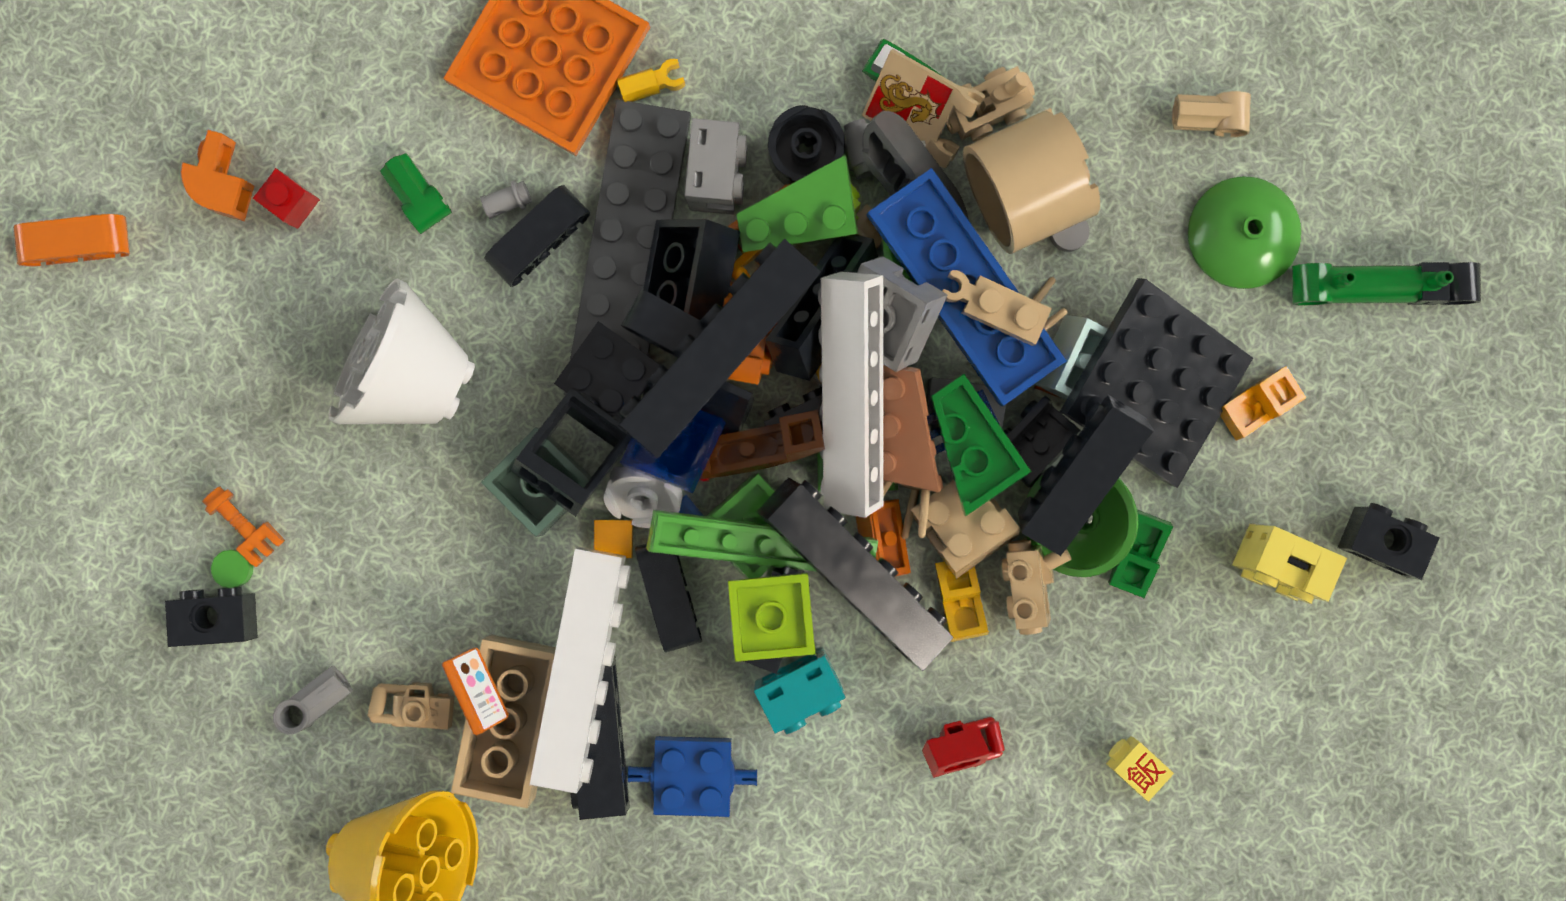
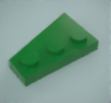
[930,374,1031,516]

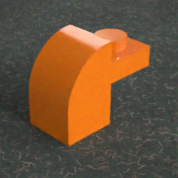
[181,130,255,222]

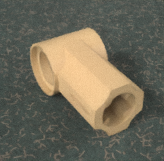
[1172,91,1251,137]

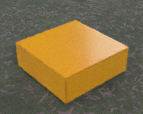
[594,520,633,558]

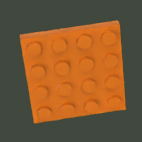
[443,0,651,156]

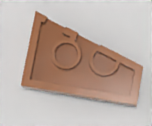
[883,364,943,492]

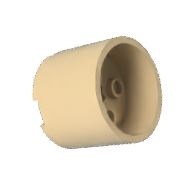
[963,108,1100,254]

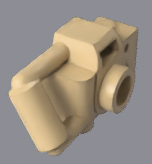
[367,682,454,730]

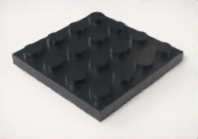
[1059,278,1253,488]

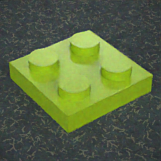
[728,573,815,662]

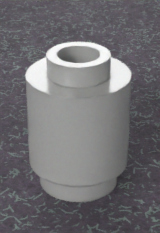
[843,119,874,179]

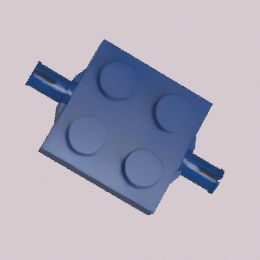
[628,736,757,817]

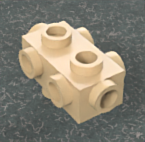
[946,66,1035,142]
[1002,540,1071,635]

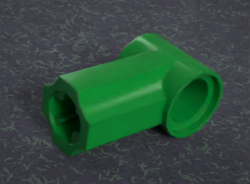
[380,153,452,234]

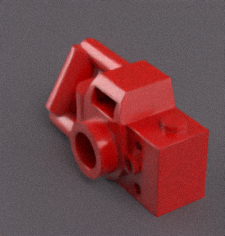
[922,717,1005,778]

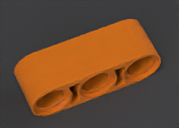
[13,214,130,267]

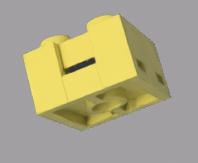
[1232,524,1347,604]

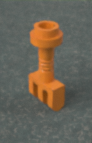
[202,486,285,567]

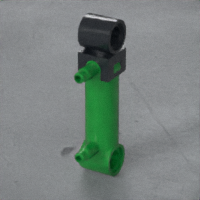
[1292,262,1481,306]

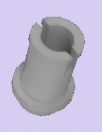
[480,180,532,219]

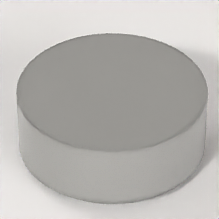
[1050,220,1089,252]

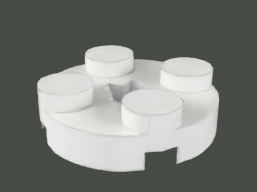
[604,463,682,528]

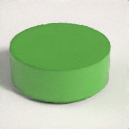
[211,549,253,588]

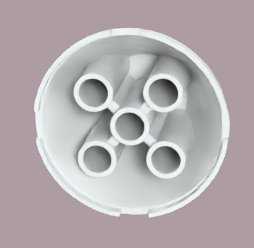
[329,279,475,424]

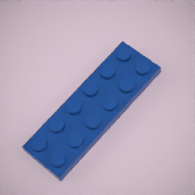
[866,168,1067,407]

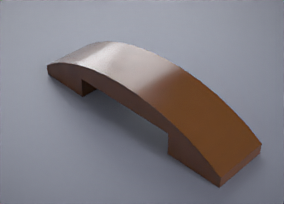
[666,410,825,480]

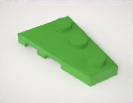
[736,155,858,252]

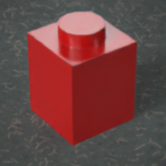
[252,168,320,229]

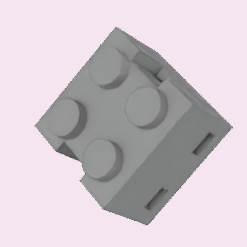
[685,118,748,215]
[857,257,948,372]

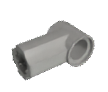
[273,666,353,734]

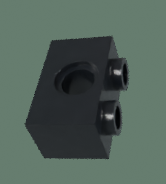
[1337,503,1440,580]
[165,587,258,647]

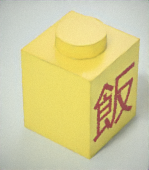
[1106,736,1174,802]

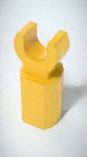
[617,59,686,102]

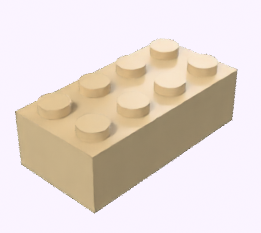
[451,635,556,808]

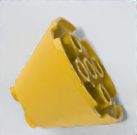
[326,790,479,901]

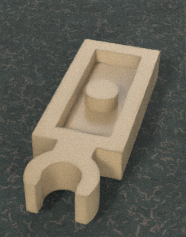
[942,270,1052,346]

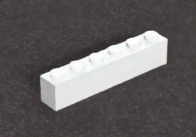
[818,272,883,518]
[530,547,631,794]

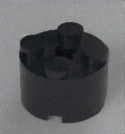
[768,105,845,185]

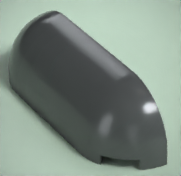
[861,111,968,219]

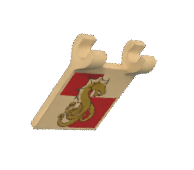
[861,49,985,168]

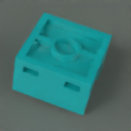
[754,647,846,734]

